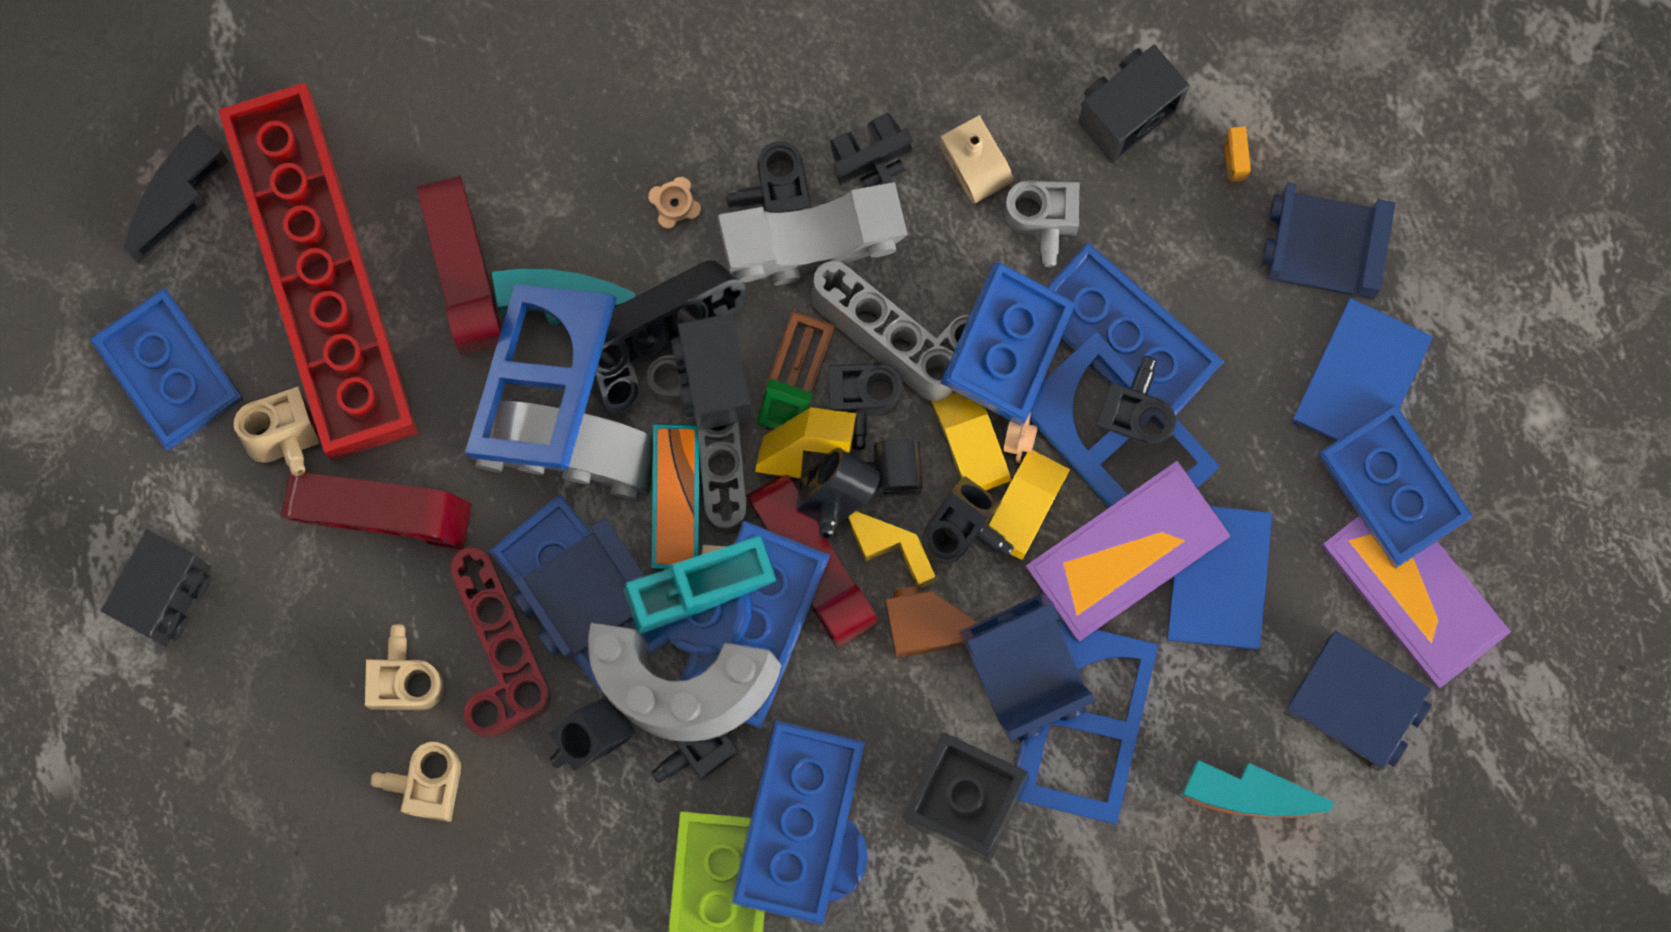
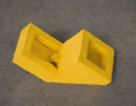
[931,392,1012,491]
[755,407,856,478]
[989,450,1070,560]
[847,511,936,588]

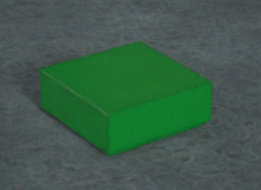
[756,379,813,429]

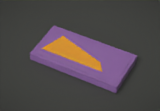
[1026,461,1230,642]
[1321,516,1511,690]

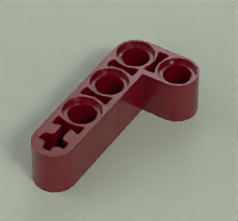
[417,175,502,355]
[280,472,472,550]
[746,474,877,648]
[450,547,551,738]

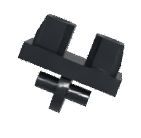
[830,113,913,188]

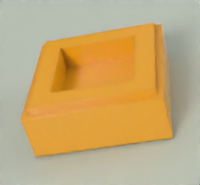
[1224,126,1251,182]

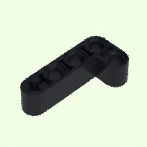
[572,260,747,413]

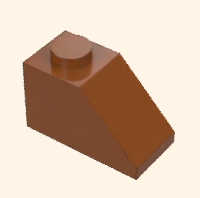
[885,586,977,659]

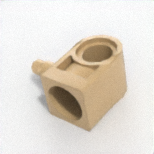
[939,115,1014,204]
[234,386,320,476]
[365,625,445,710]
[371,742,461,822]

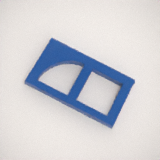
[465,284,617,470]
[1030,332,1220,508]
[1016,620,1158,825]

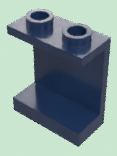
[1262,182,1396,299]
[512,518,646,661]
[959,593,1095,741]
[1283,631,1432,772]

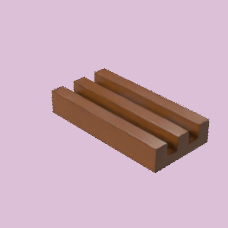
[762,310,835,398]

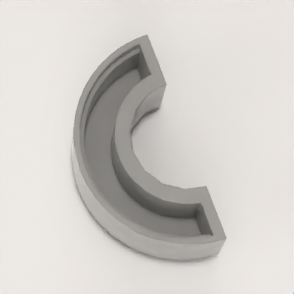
[717,182,908,285]
[470,401,653,500]
[588,623,781,742]

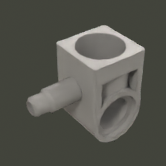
[1004,180,1080,267]

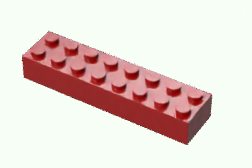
[218,82,419,461]

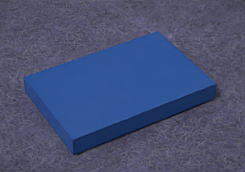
[940,261,1076,426]
[90,287,243,451]
[1292,298,1433,442]
[1318,403,1474,569]
[1167,506,1272,651]

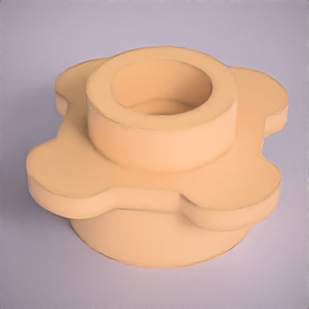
[648,177,701,229]
[1003,412,1038,463]

